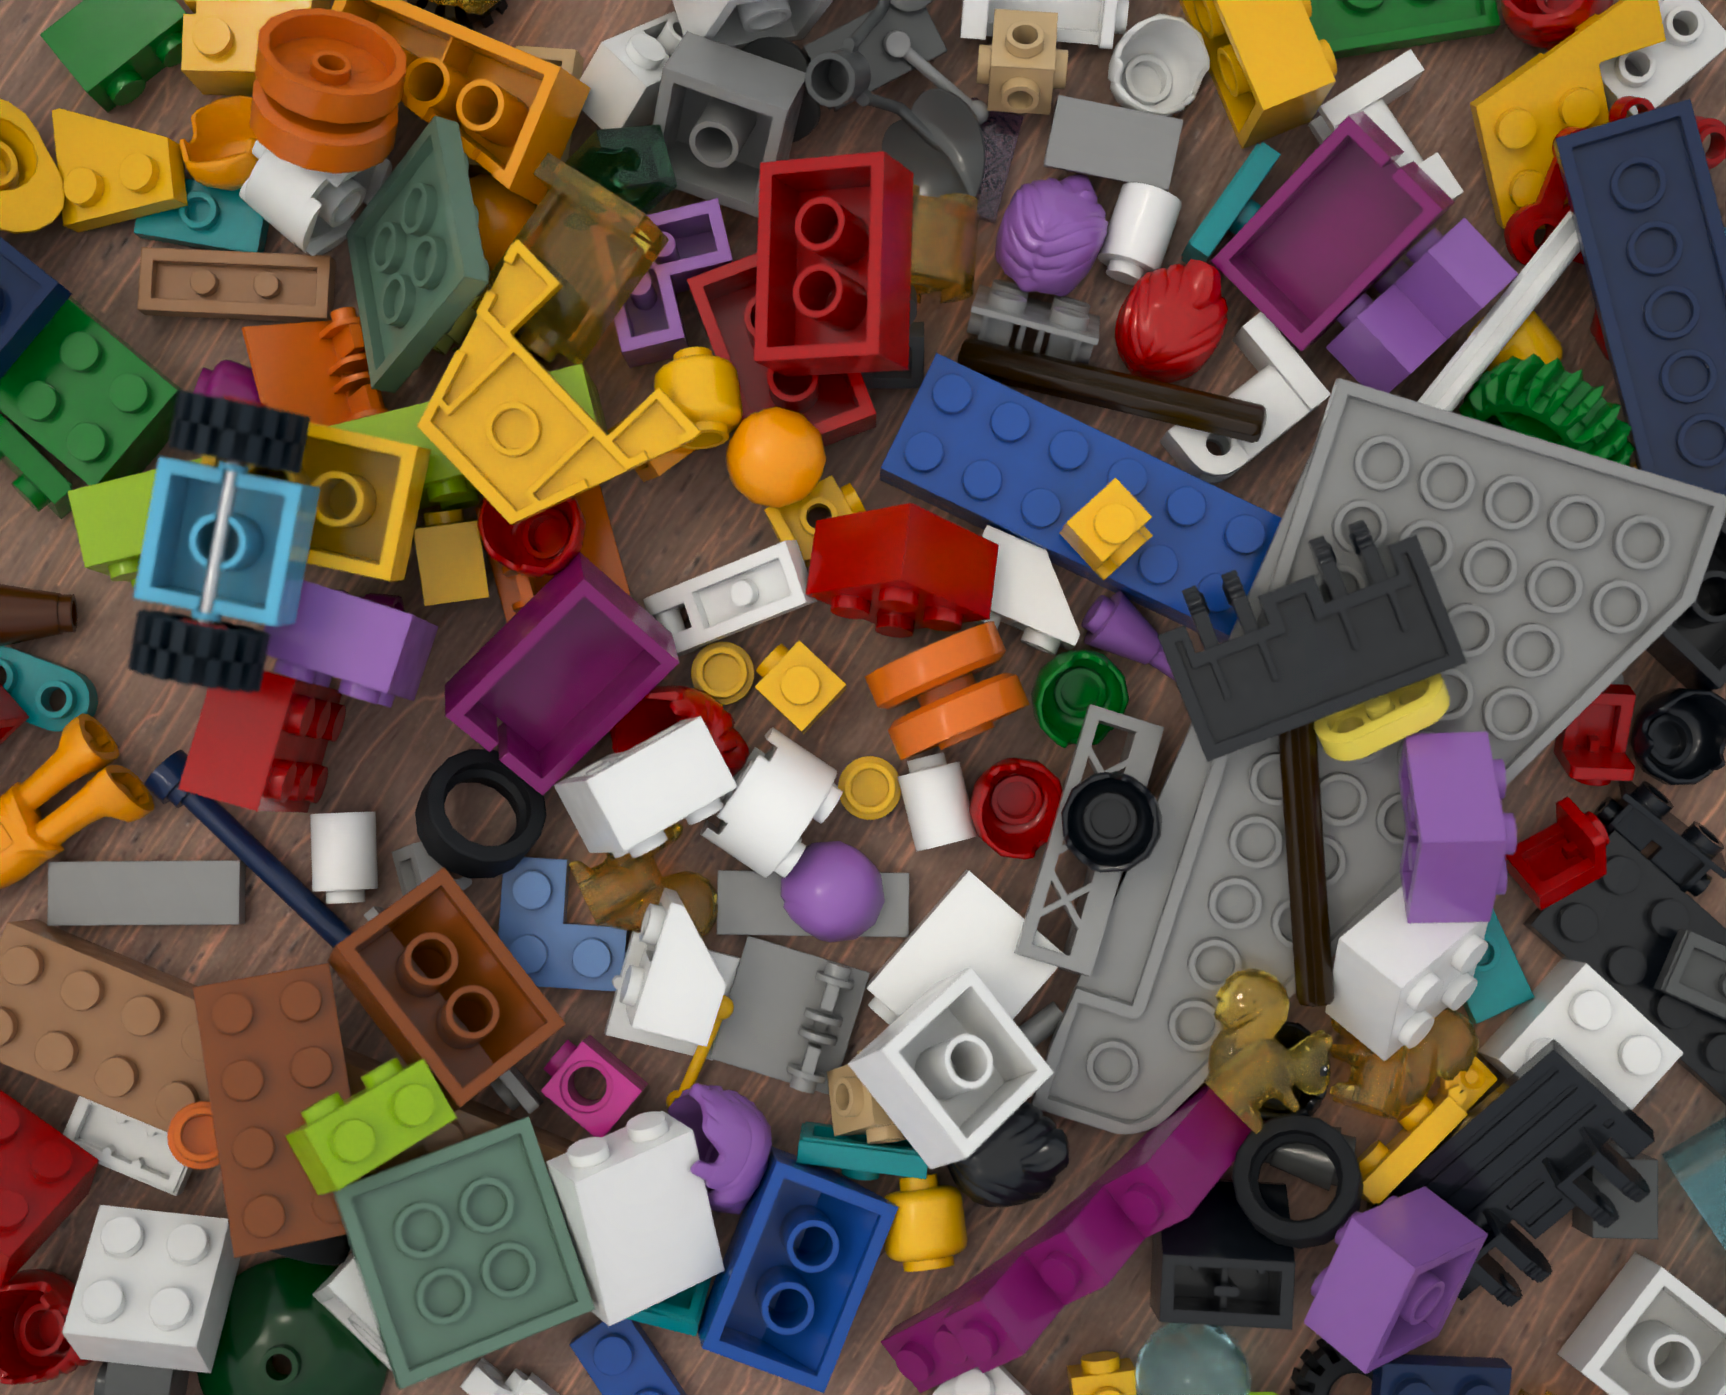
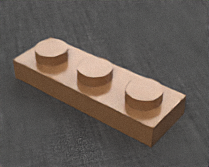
[137,247,336,322]

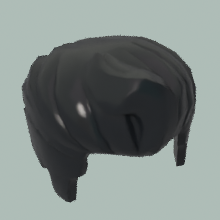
[947,1101,1069,1207]

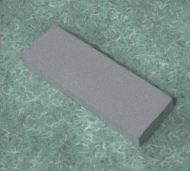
[47,860,246,926]
[717,870,909,937]

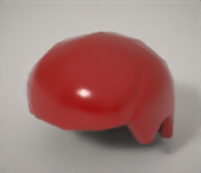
[477,497,586,578]
[969,757,1063,860]

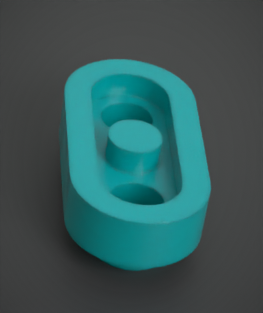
[0,646,98,732]

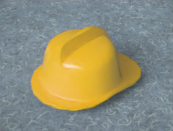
[0,99,65,234]

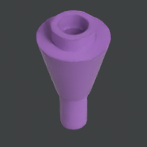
[1082,591,1176,682]

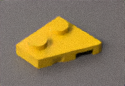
[52,108,188,233]

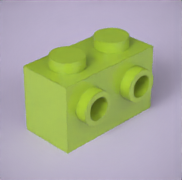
[285,1057,457,1195]

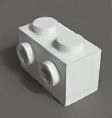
[1599,0,1726,117]

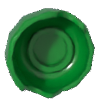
[1031,650,1129,748]

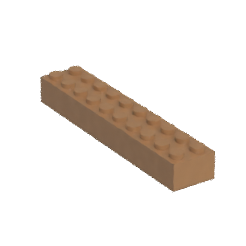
[0,919,575,1177]

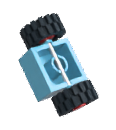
[128,390,320,692]

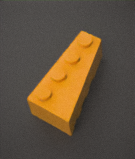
[331,0,591,207]

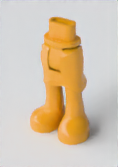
[0,713,155,890]

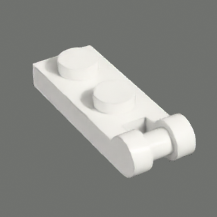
[643,540,817,657]

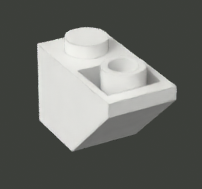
[580,11,684,141]
[973,525,1080,655]
[620,888,727,1047]

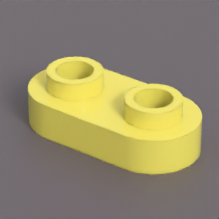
[1314,673,1450,761]

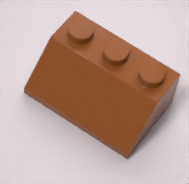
[327,867,566,1112]

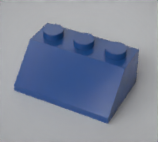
[698,1146,899,1393]

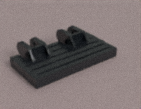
[1158,520,1467,762]
[1366,1039,1654,1307]

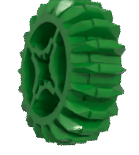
[1459,353,1635,466]

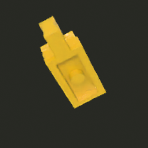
[1357,1051,1498,1205]

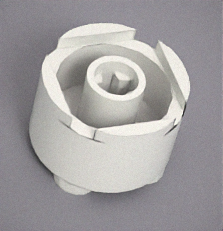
[239,140,392,256]
[700,727,843,878]

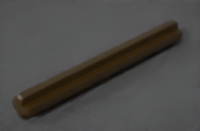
[957,338,1267,443]
[1279,721,1334,1007]

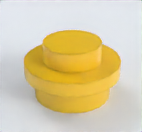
[691,641,755,705]
[838,756,901,820]

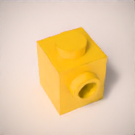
[413,508,489,606]
[755,640,847,735]

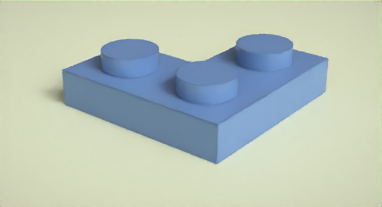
[498,857,629,991]

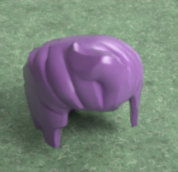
[995,174,1108,296]
[667,1083,772,1215]

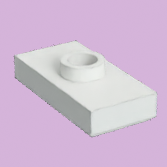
[63,1096,193,1196]

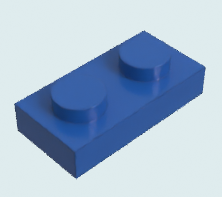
[569,1319,687,1395]

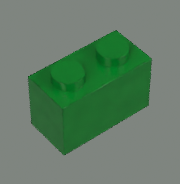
[40,0,187,112]

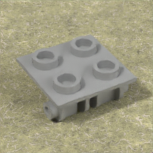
[966,280,1100,364]
[710,935,870,1095]

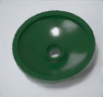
[197,1256,389,1395]

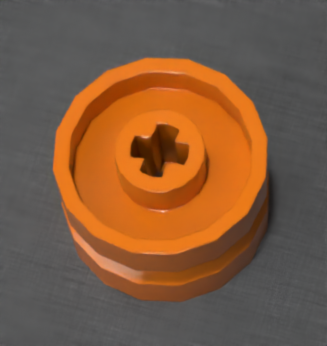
[249,8,406,174]
[865,621,1030,761]

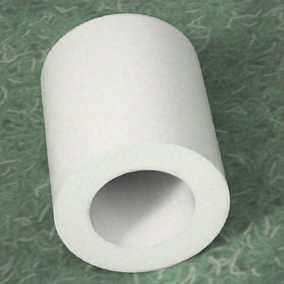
[1098,182,1182,285]
[898,752,978,852]
[310,812,378,904]

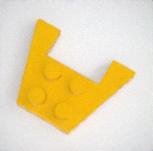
[1470,0,1666,229]
[417,239,702,525]

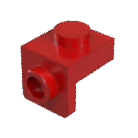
[1553,684,1636,786]
[1505,796,1609,911]

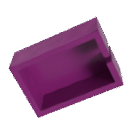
[1211,111,1455,352]
[445,552,680,796]

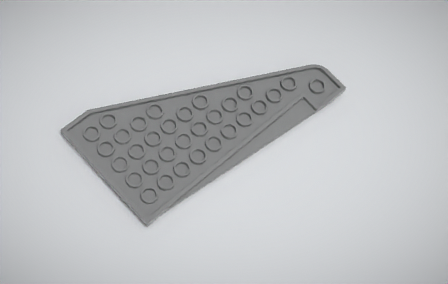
[1031,378,1726,1135]

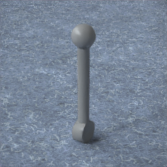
[883,30,989,124]

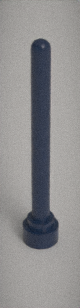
[144,750,353,949]

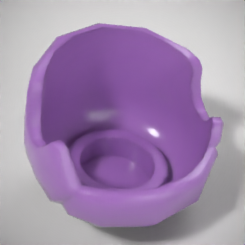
[781,841,885,942]

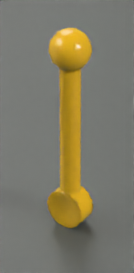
[666,995,734,1109]

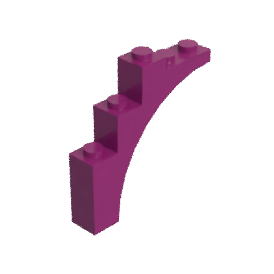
[881,1078,1257,1393]

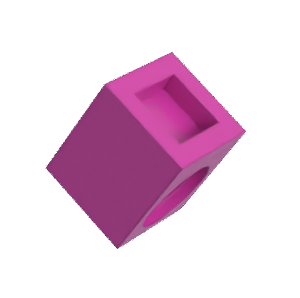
[540,1035,648,1137]

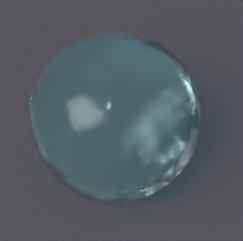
[1134,1323,1252,1395]

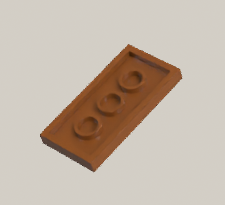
[193,963,364,1258]

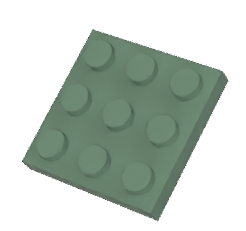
[346,116,489,393]
[332,1116,595,1390]

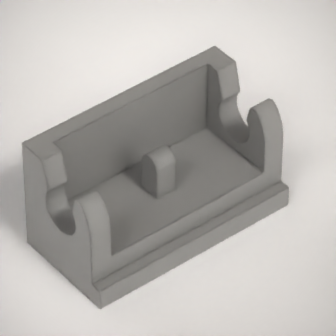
[1043,95,1183,191]

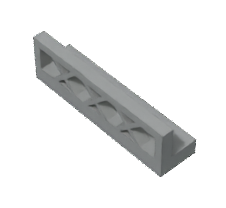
[1014,704,1164,976]

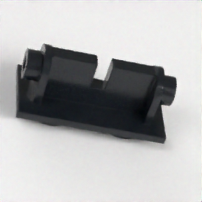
[1594,781,1726,897]

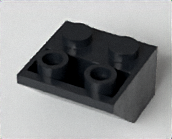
[1150,1179,1295,1330]

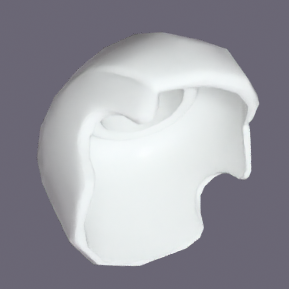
[1108,13,1210,117]

